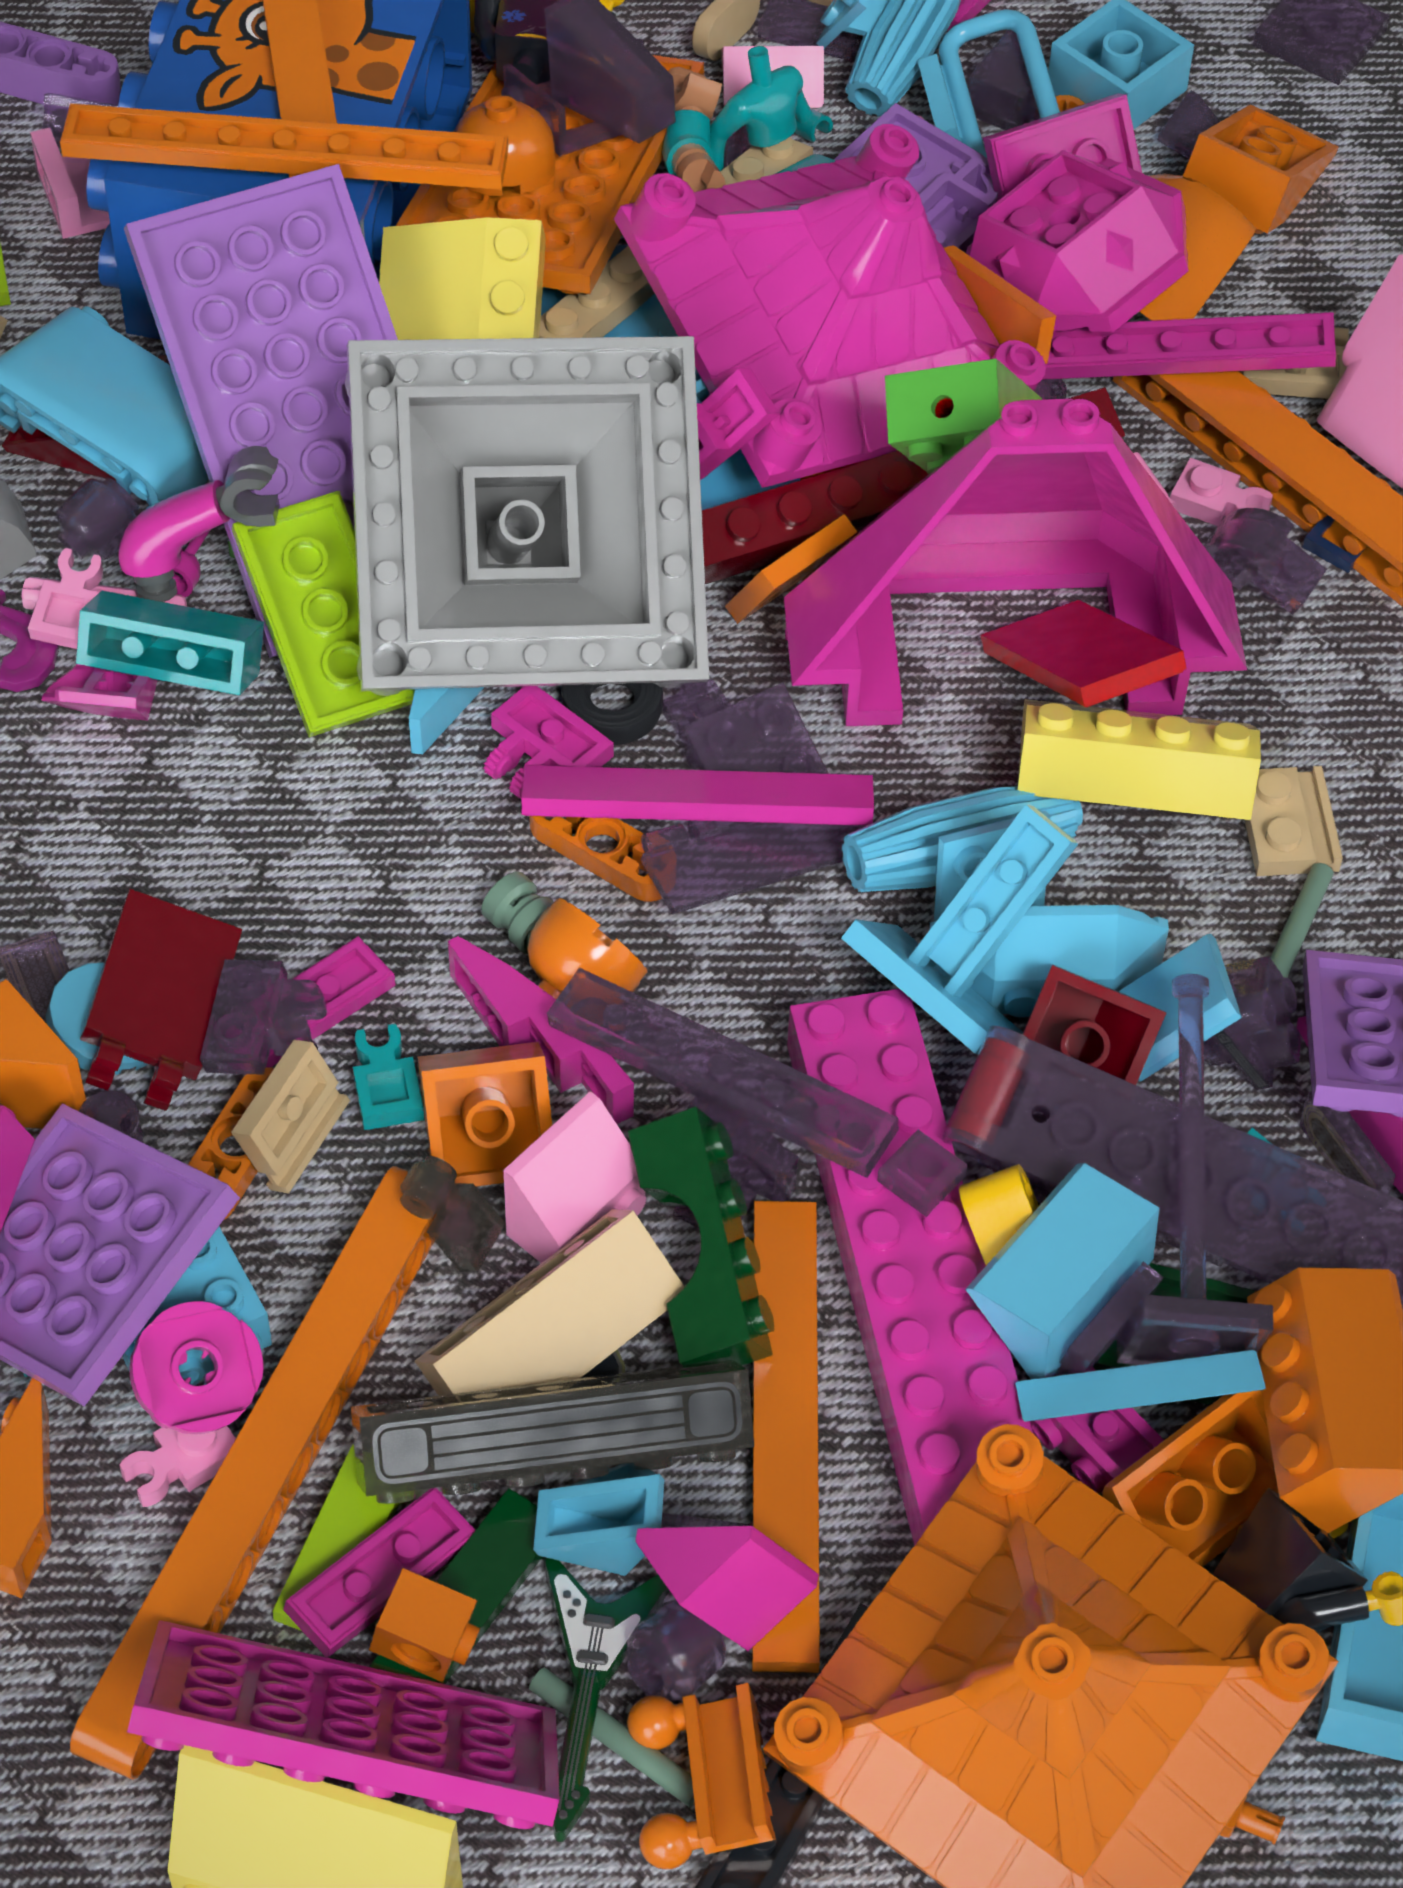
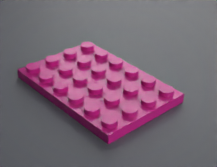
[127,1620,560,1829]

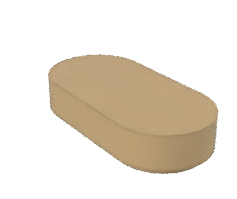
[692,0,760,61]

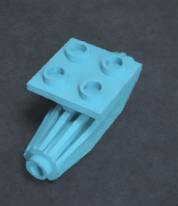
[816,0,961,116]
[842,786,1083,921]

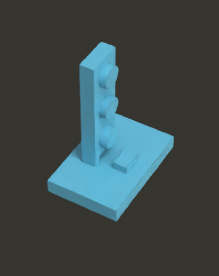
[841,805,1079,1054]

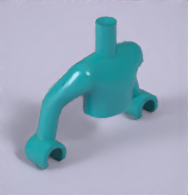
[710,46,833,171]

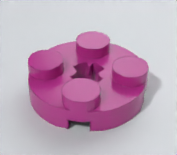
[129,1301,263,1434]

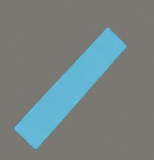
[1015,1350,1266,1422]

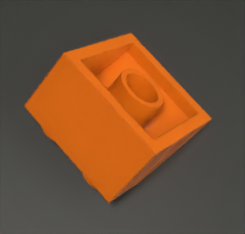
[417,1042,552,1190]

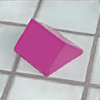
[635,1526,819,1651]

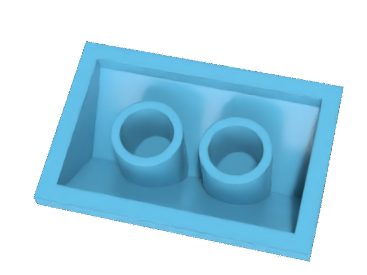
[965,1163,1160,1379]

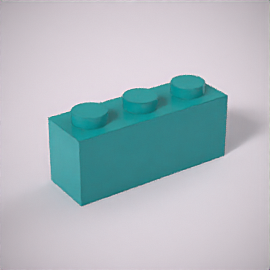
[76,590,264,696]

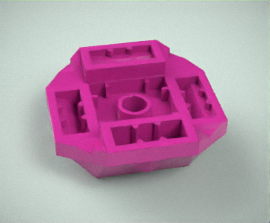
[966,150,1189,333]

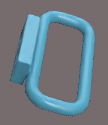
[917,9,1060,158]

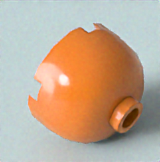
[454,96,555,196]
[527,898,648,1012]

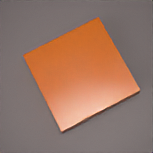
[725,514,858,624]

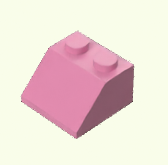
[503,1091,646,1263]

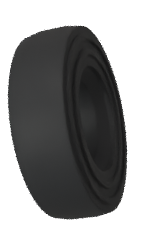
[561,683,663,745]

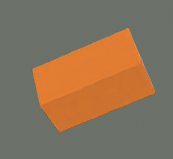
[1102,1390,1279,1567]

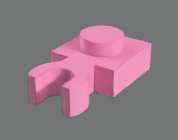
[1170,458,1273,533]
[28,548,103,649]
[120,1426,236,1507]

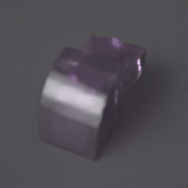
[1204,508,1327,615]

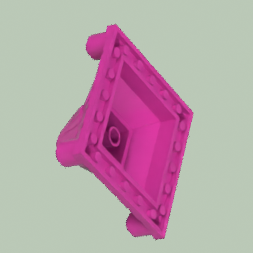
[614,124,1046,488]

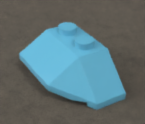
[929,905,1169,1017]

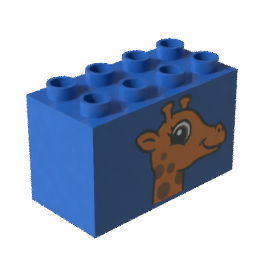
[86,0,473,340]

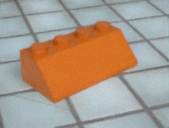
[1247,1267,1403,1533]

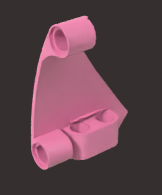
[1316,254,1403,489]

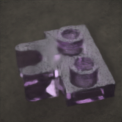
[200,959,327,1075]

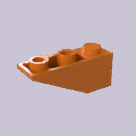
[0,1378,52,1598]

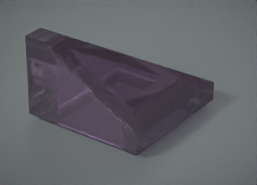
[1158,90,1220,159]

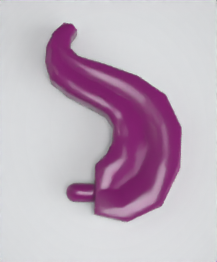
[0,589,59,692]

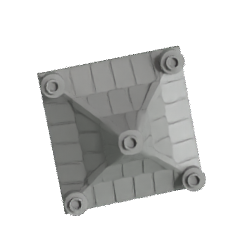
[345,336,709,696]

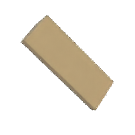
[415,1209,685,1448]

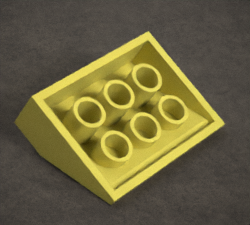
[379,217,546,340]
[1017,699,1261,820]
[168,1745,463,1888]

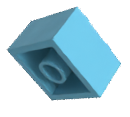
[1048,0,1194,129]

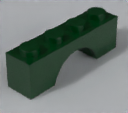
[628,1106,774,1379]

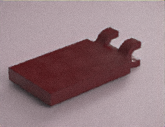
[80,889,242,1111]

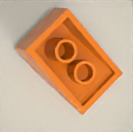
[1183,104,1339,234]

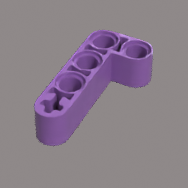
[0,22,121,111]

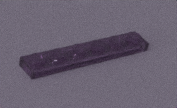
[547,967,899,1178]

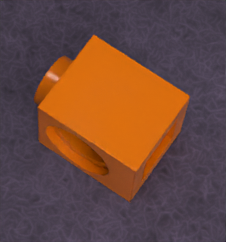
[369,1568,481,1682]

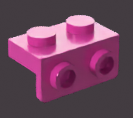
[1030,1361,1164,1494]

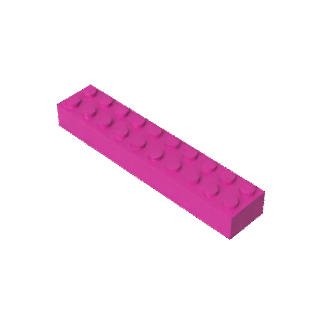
[787,989,1033,1546]

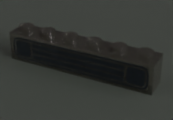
[351,1360,754,1504]

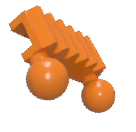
[627,1683,776,1870]

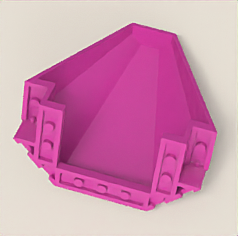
[784,399,1247,726]

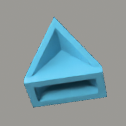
[533,1458,665,1576]

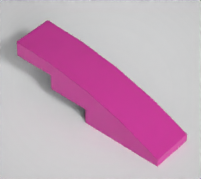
[697,368,780,481]
[448,936,634,1124]

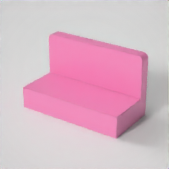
[721,46,824,108]
[30,128,110,239]

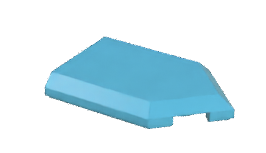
[1119,934,1242,1082]

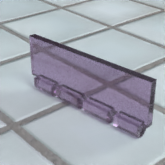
[641,820,866,915]

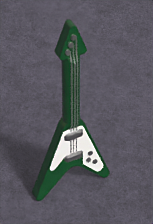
[545,1558,670,1842]

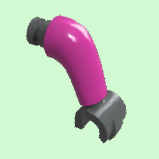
[119,446,280,602]

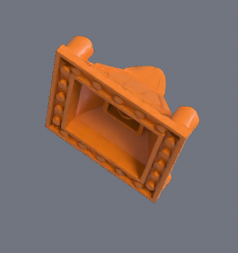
[763,1424,1339,1888]

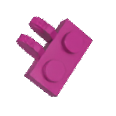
[483,686,614,798]

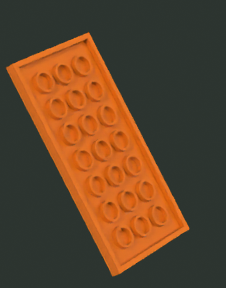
[396,49,704,294]

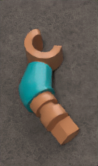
[660,67,726,192]

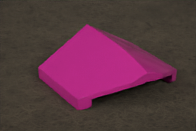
[42,664,158,721]

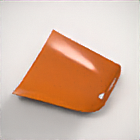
[1139,173,1257,321]

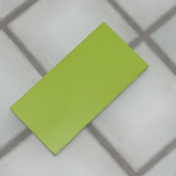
[231,491,415,738]

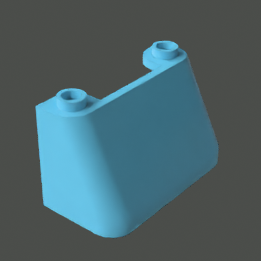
[0,306,209,509]

